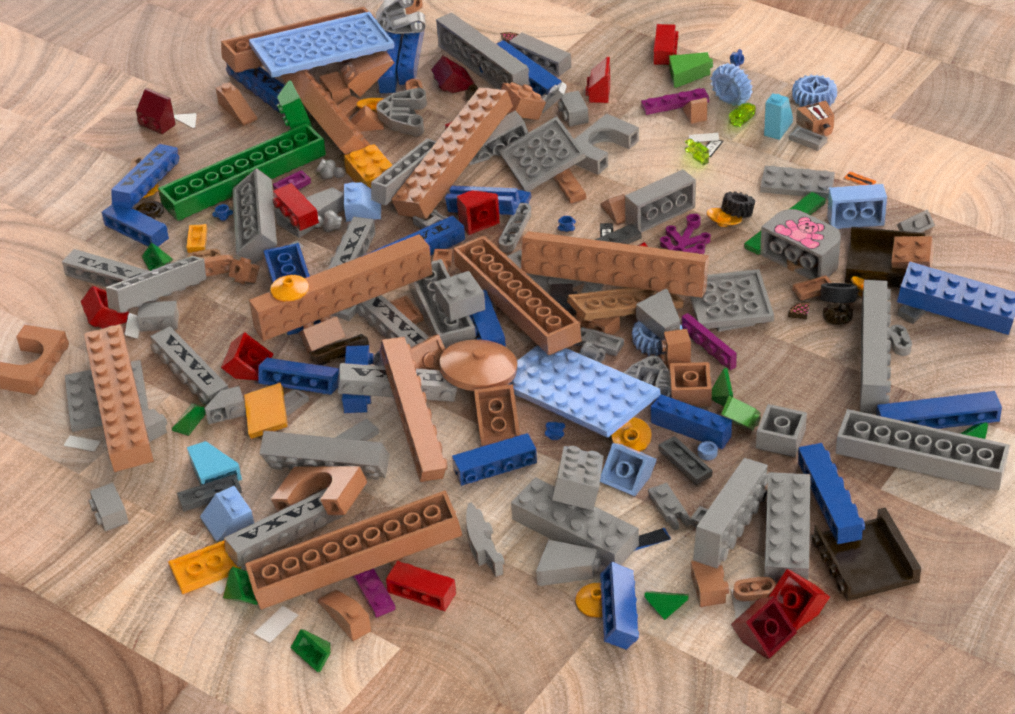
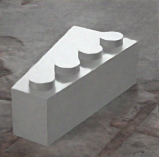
[469,111,528,165]

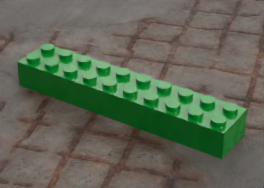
[158,123,326,221]

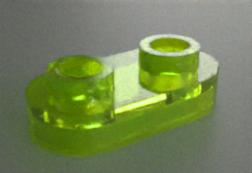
[729,103,756,127]

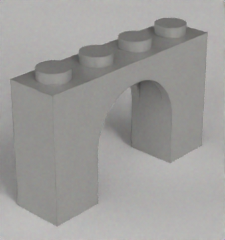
[574,114,639,175]

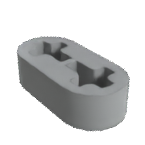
[889,325,912,356]

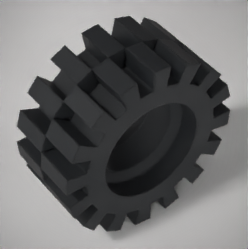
[721,191,755,218]

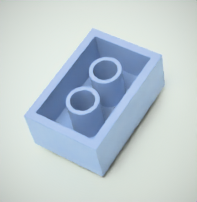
[827,184,887,229]

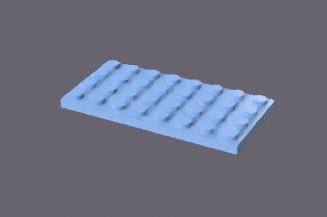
[249,12,394,77]
[509,345,661,438]

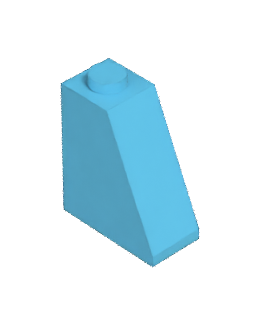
[764,93,793,140]
[187,441,242,485]

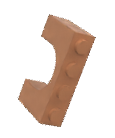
[0,325,69,395]
[271,466,367,515]

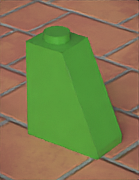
[669,52,713,88]

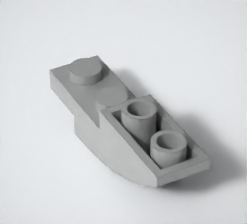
[466,502,505,577]

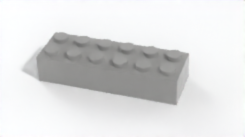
[232,168,277,264]
[408,259,476,349]
[259,431,389,480]
[693,458,769,568]
[764,472,810,584]
[511,477,639,567]

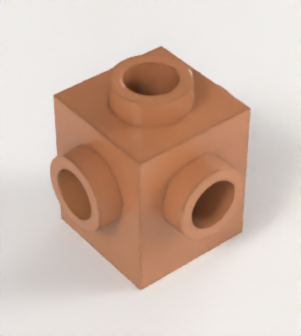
[228,257,260,284]

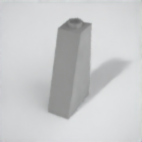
[274,187,344,238]

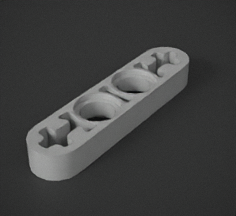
[499,203,531,253]

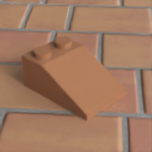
[339,51,395,97]
[474,384,520,446]

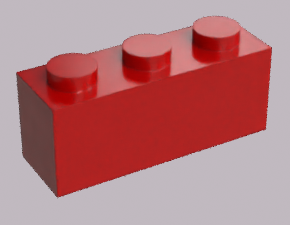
[654,24,679,65]
[272,183,319,231]
[386,561,456,612]

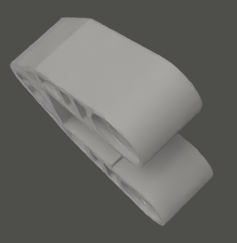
[376,0,426,34]
[376,88,427,137]
[625,356,671,401]

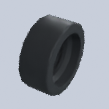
[820,283,857,303]

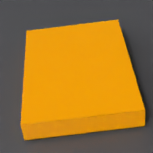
[244,383,288,439]
[168,541,241,594]

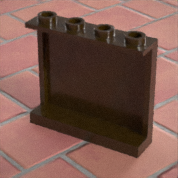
[845,227,925,288]
[811,507,921,601]

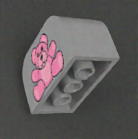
[760,209,841,279]

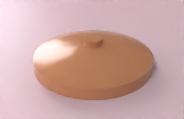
[440,340,517,391]

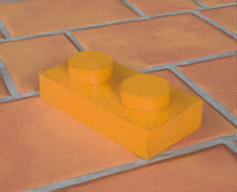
[187,224,208,253]

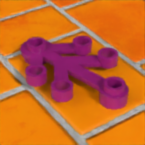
[660,213,711,254]

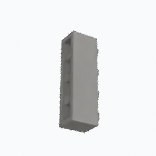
[510,33,571,76]

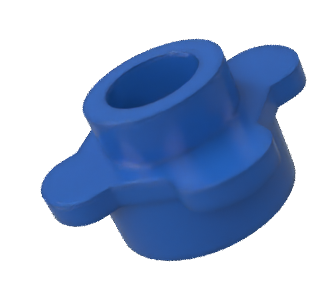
[730,49,744,66]
[212,204,233,221]
[557,216,576,232]
[545,422,565,440]

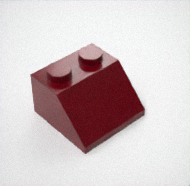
[431,55,474,94]
[136,88,176,135]
[731,596,797,659]

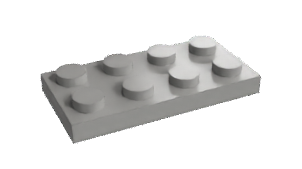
[760,166,835,199]

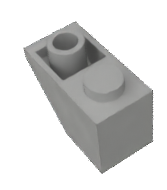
[205,386,246,424]

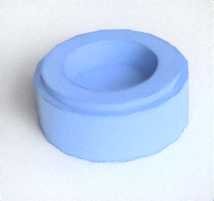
[698,441,718,460]

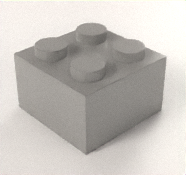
[434,271,485,321]
[756,404,807,457]

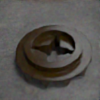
[136,201,164,219]
[823,303,853,325]

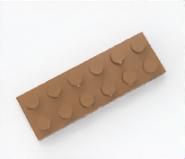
[567,288,684,321]

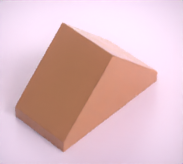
[682,98,707,124]
[350,105,384,132]
[601,194,626,225]

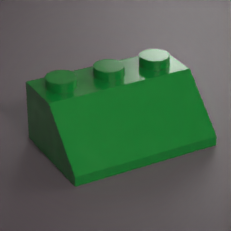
[277,80,313,131]

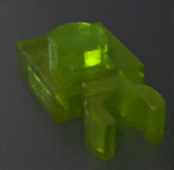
[685,138,709,166]

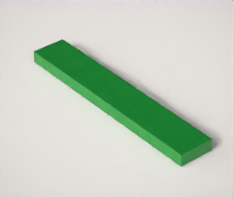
[744,192,826,255]

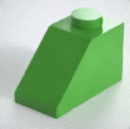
[721,396,761,431]

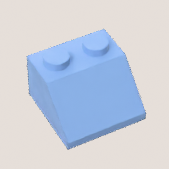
[344,182,381,222]
[600,443,657,496]
[200,486,254,543]

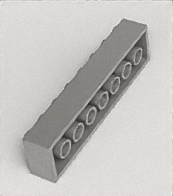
[436,12,530,89]
[860,280,891,414]
[836,409,1010,490]

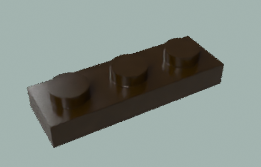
[310,334,370,365]

